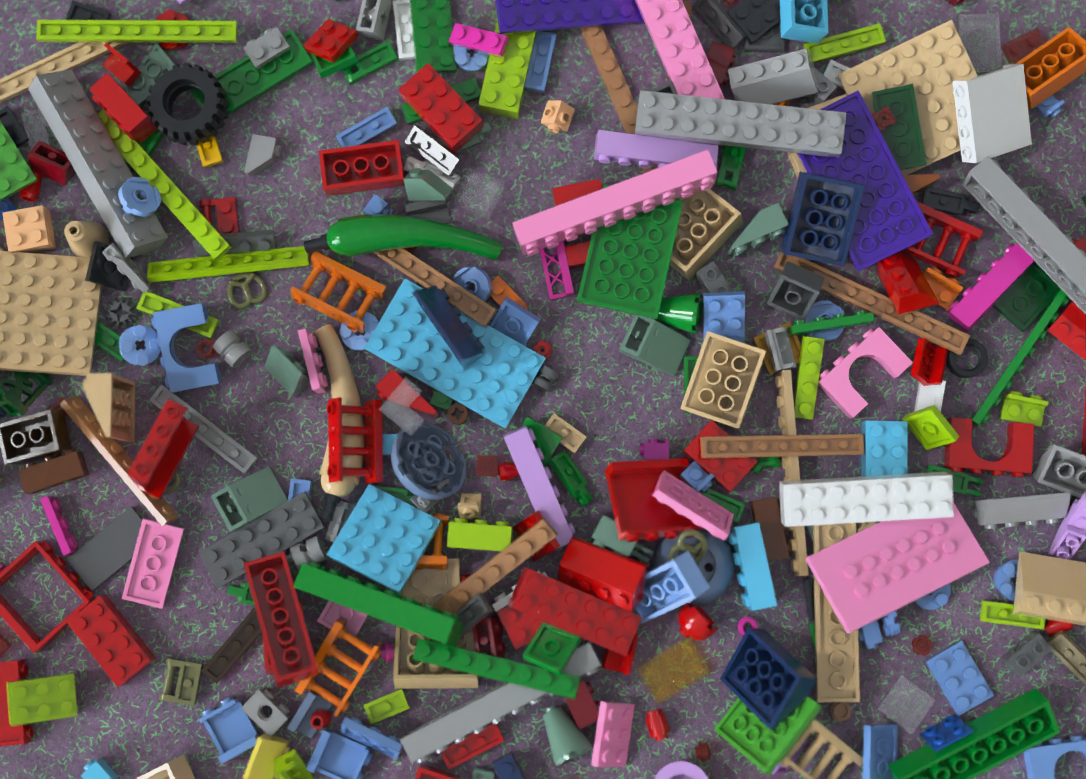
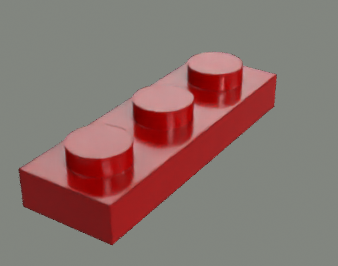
[440,722,505,770]

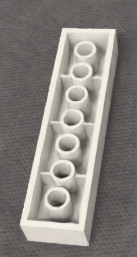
[779,472,953,527]

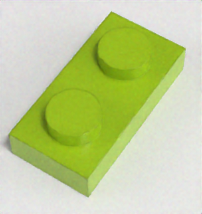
[363,689,410,724]

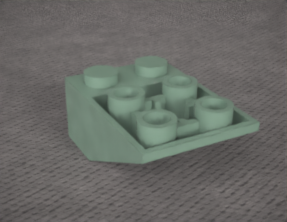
[727,203,789,257]
[619,315,690,377]
[264,345,310,398]
[211,466,288,532]

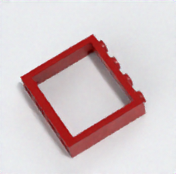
[0,541,94,653]

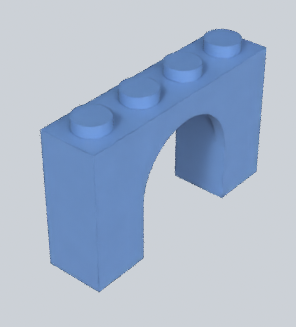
[151,303,222,393]
[1023,734,1086,779]

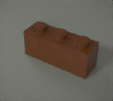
[18,449,90,495]
[750,497,791,562]

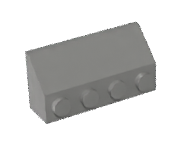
[728,49,819,105]
[1033,444,1086,498]
[975,492,1071,529]

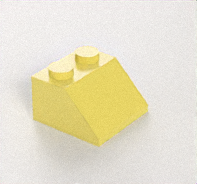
[243,733,290,779]

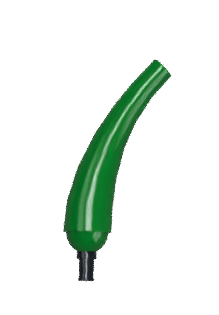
[304,214,502,261]

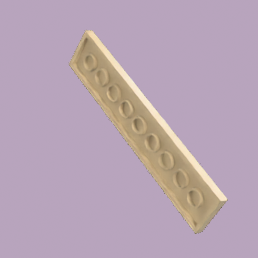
[813,523,860,702]

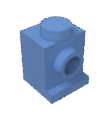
[363,195,394,215]
[858,620,883,649]

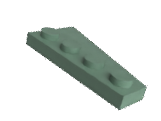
[121,42,174,107]

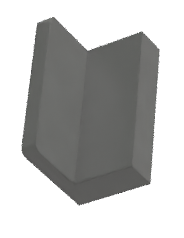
[405,200,450,224]

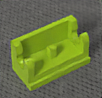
[274,749,314,779]

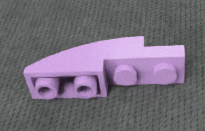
[1048,491,1086,560]

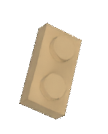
[545,413,587,454]

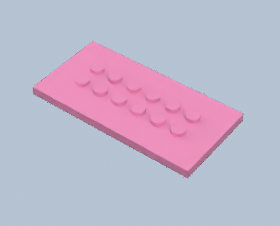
[806,502,990,634]

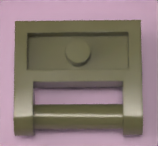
[159,658,203,706]

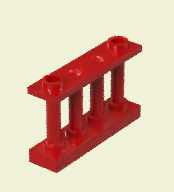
[900,201,983,278]
[326,397,383,484]

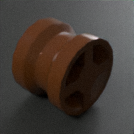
[447,404,468,425]

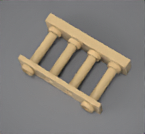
[780,719,863,779]

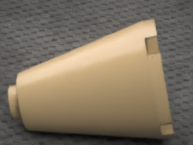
[64,221,110,258]

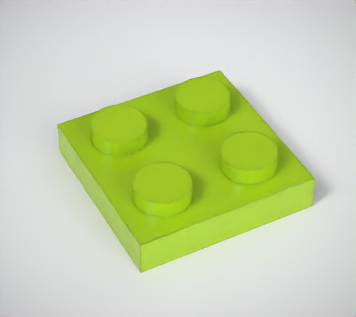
[902,405,959,450]

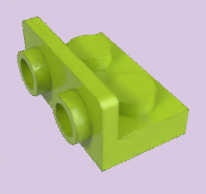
[999,391,1049,427]

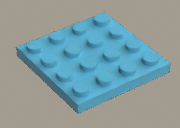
[327,484,441,594]

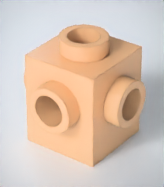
[541,100,575,133]

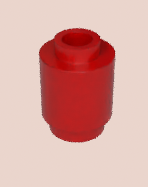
[645,708,671,741]

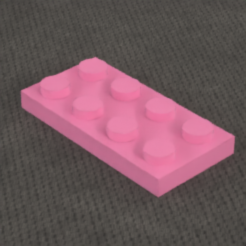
[653,470,734,540]
[122,518,185,609]

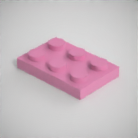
[298,329,329,394]
[591,701,635,767]

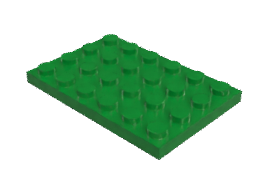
[577,184,683,319]

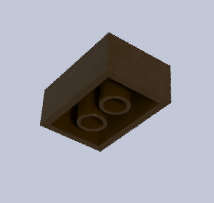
[0,409,72,465]

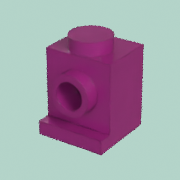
[639,439,669,460]

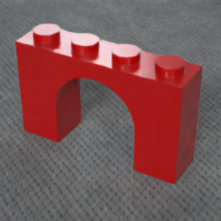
[552,179,603,270]
[944,418,1034,478]

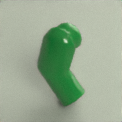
[751,457,781,475]

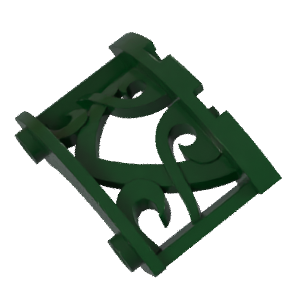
[0,371,53,417]

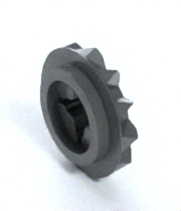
[104,296,138,329]

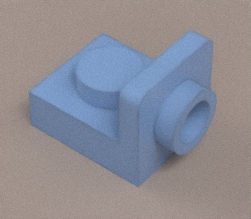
[1034,95,1065,119]
[679,461,714,492]

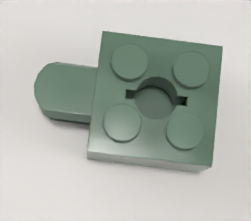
[591,515,653,563]

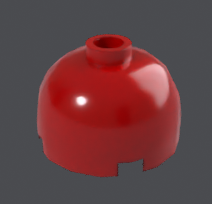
[678,600,718,641]

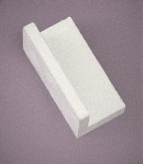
[914,380,946,412]

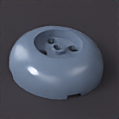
[391,421,466,500]
[652,528,734,606]

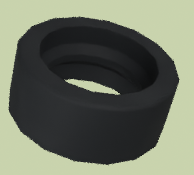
[946,338,988,378]

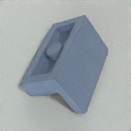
[287,690,332,738]

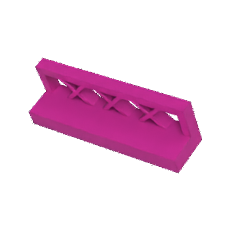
[540,241,574,300]

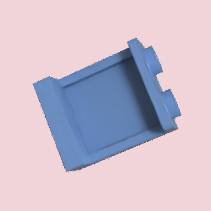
[199,696,260,764]
[306,728,372,779]

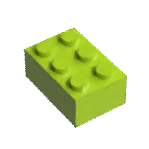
[447,518,513,551]
[6,673,78,726]

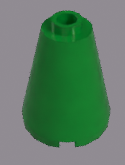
[654,293,703,334]

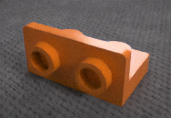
[922,267,963,311]

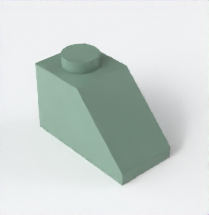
[403,168,453,201]

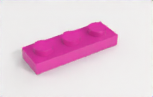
[449,23,510,57]
[40,496,77,556]

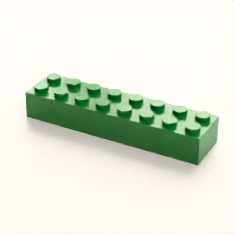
[293,562,464,648]
[888,688,1060,779]

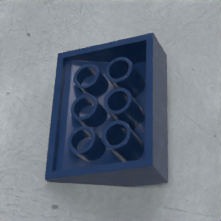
[781,171,865,266]
[412,286,485,369]
[720,627,817,730]

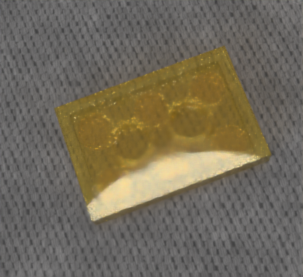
[636,637,711,704]

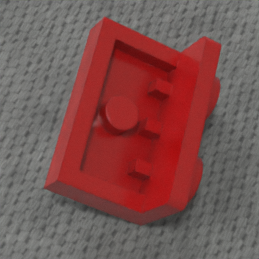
[911,338,948,386]

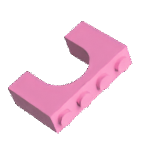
[818,327,913,419]

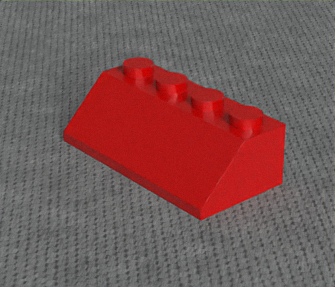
[558,537,647,612]

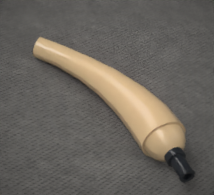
[315,324,364,521]

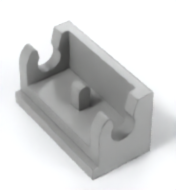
[764,326,797,372]

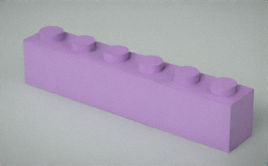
[594,130,718,169]
[503,425,576,548]

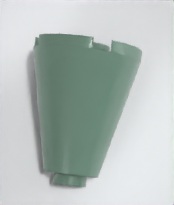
[543,705,593,767]

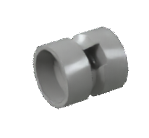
[213,330,252,368]
[290,536,328,571]

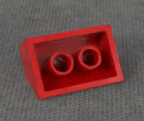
[877,252,938,314]

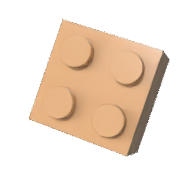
[3,205,56,253]

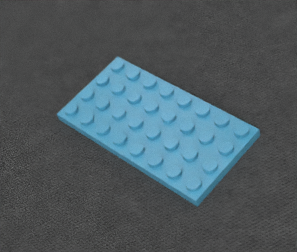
[364,279,546,429]

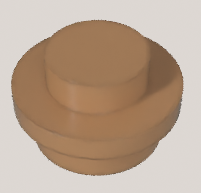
[830,702,851,721]

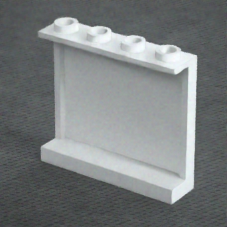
[953,64,1032,163]

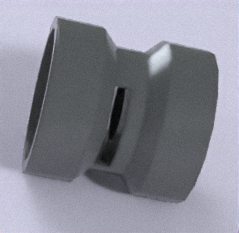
[532,365,560,393]

